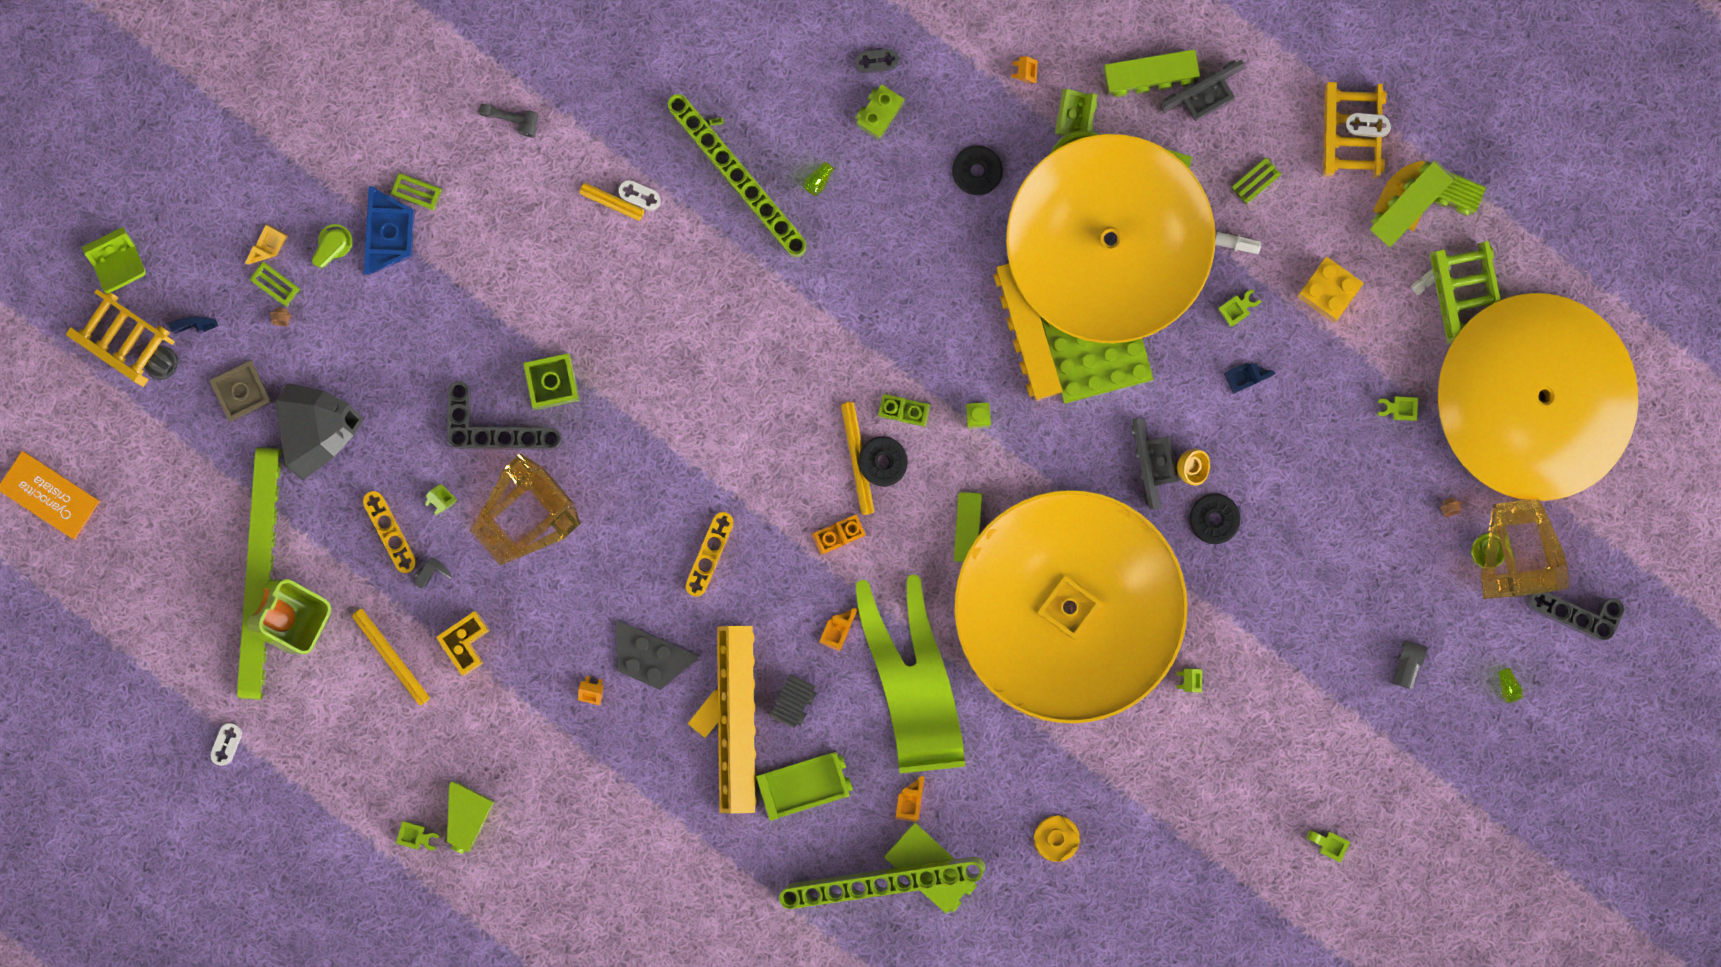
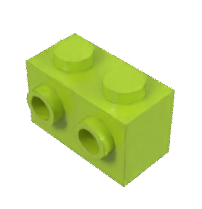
[855,84,905,141]

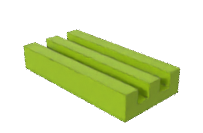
[1231,157,1282,205]
[391,173,442,211]
[249,262,300,307]

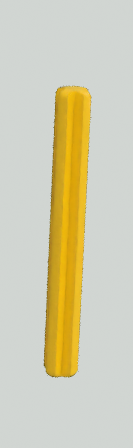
[841,402,874,515]
[352,609,430,706]

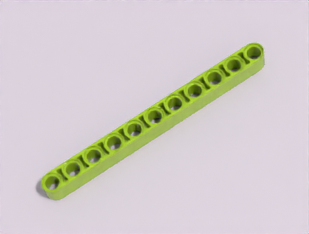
[237,447,281,700]

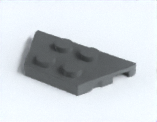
[616,620,699,690]

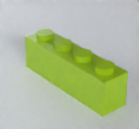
[1103,49,1200,98]
[1370,159,1455,247]

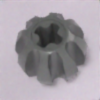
[144,345,178,380]

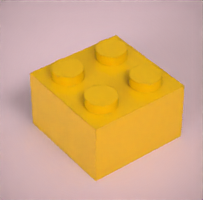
[1297,256,1364,323]

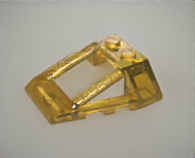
[471,454,581,565]
[1481,498,1570,599]

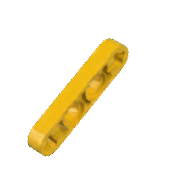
[363,491,417,573]
[686,512,734,597]

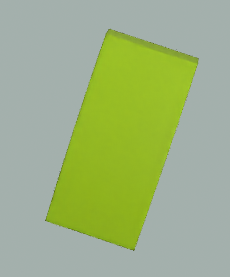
[878,394,931,427]

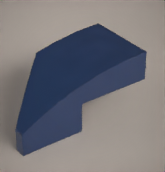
[168,317,218,334]
[1224,362,1275,394]

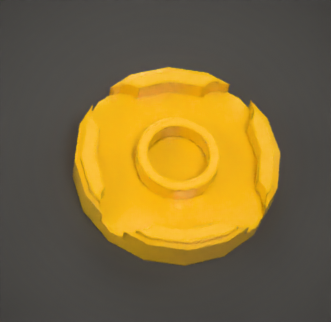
[1034,815,1080,862]

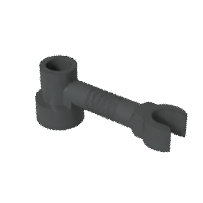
[479,103,538,138]

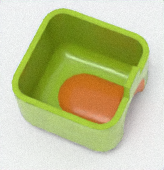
[247,579,331,654]

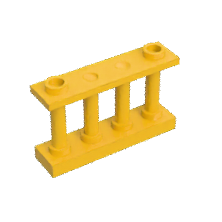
[1323,82,1387,178]
[66,289,175,387]

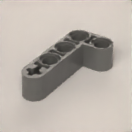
[1526,590,1624,641]

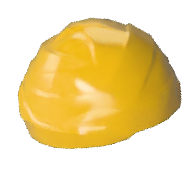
[1177,448,1210,486]

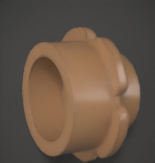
[269,308,292,326]
[1439,498,1462,517]

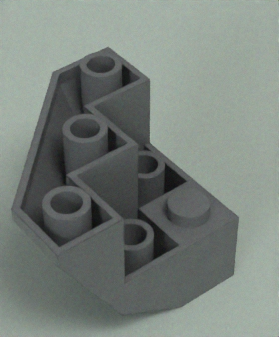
[275,383,365,480]

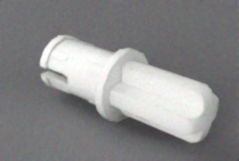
[1215,231,1261,254]

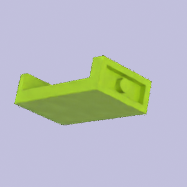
[756,751,853,821]
[884,822,978,914]

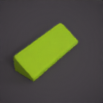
[954,492,982,562]

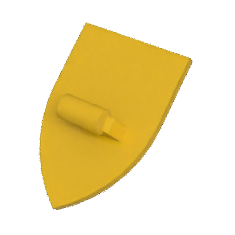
[1373,161,1425,232]

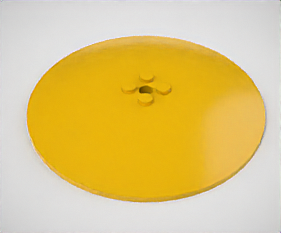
[954,490,1188,724]

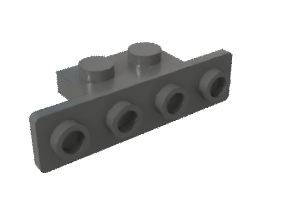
[1161,60,1244,122]
[1132,418,1179,510]

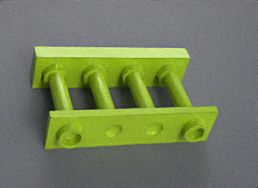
[1429,241,1501,343]

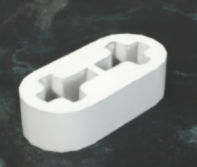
[1346,113,1391,137]
[619,180,661,211]
[211,723,242,766]

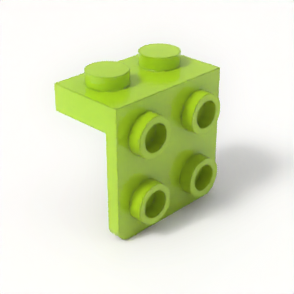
[82,227,146,294]

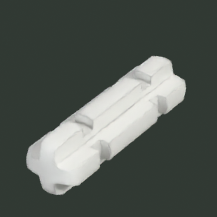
[1410,265,1451,295]

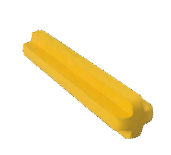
[579,183,644,221]

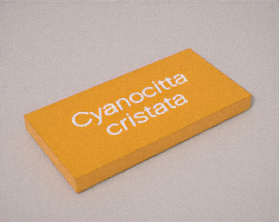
[0,451,100,540]

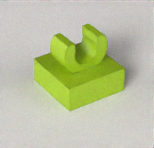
[425,484,457,515]
[1176,669,1203,693]

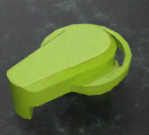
[312,224,353,269]

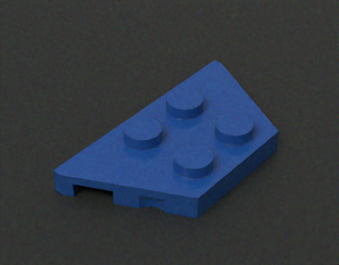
[364,186,415,275]

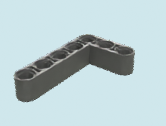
[447,381,563,450]

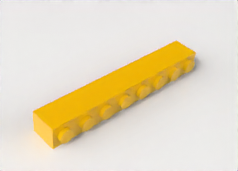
[717,626,757,813]

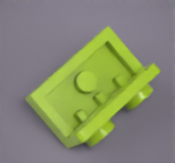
[1055,89,1097,136]

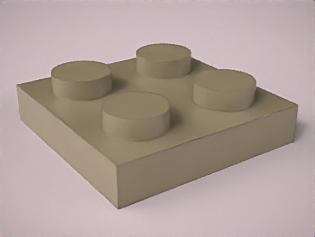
[209,360,272,422]

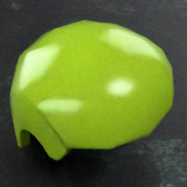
[1471,532,1508,569]

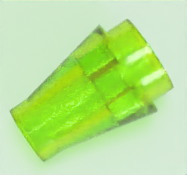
[803,161,834,196]
[1498,668,1524,704]

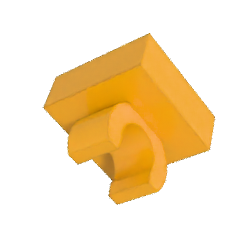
[1011,56,1038,83]
[578,676,603,705]

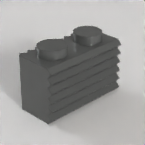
[770,674,817,728]

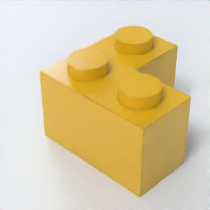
[436,611,490,676]

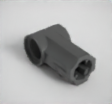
[1392,640,1427,690]

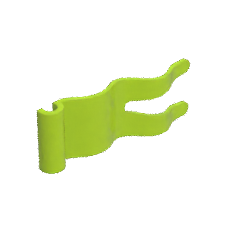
[856,574,966,774]

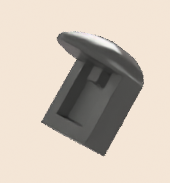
[414,557,452,590]

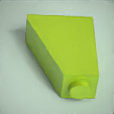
[447,781,495,854]

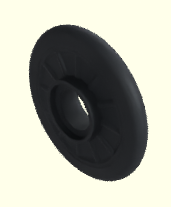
[952,145,1003,195]
[859,436,908,487]
[1190,494,1241,544]

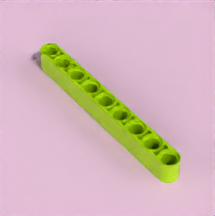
[668,94,806,258]
[779,856,985,909]

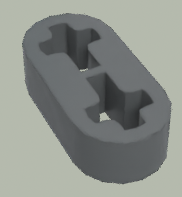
[855,49,899,74]

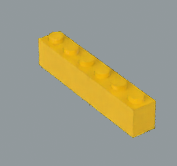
[993,263,1063,401]

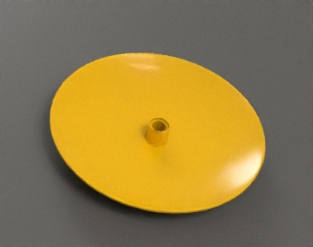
[1006,134,1216,343]
[1438,293,1638,501]

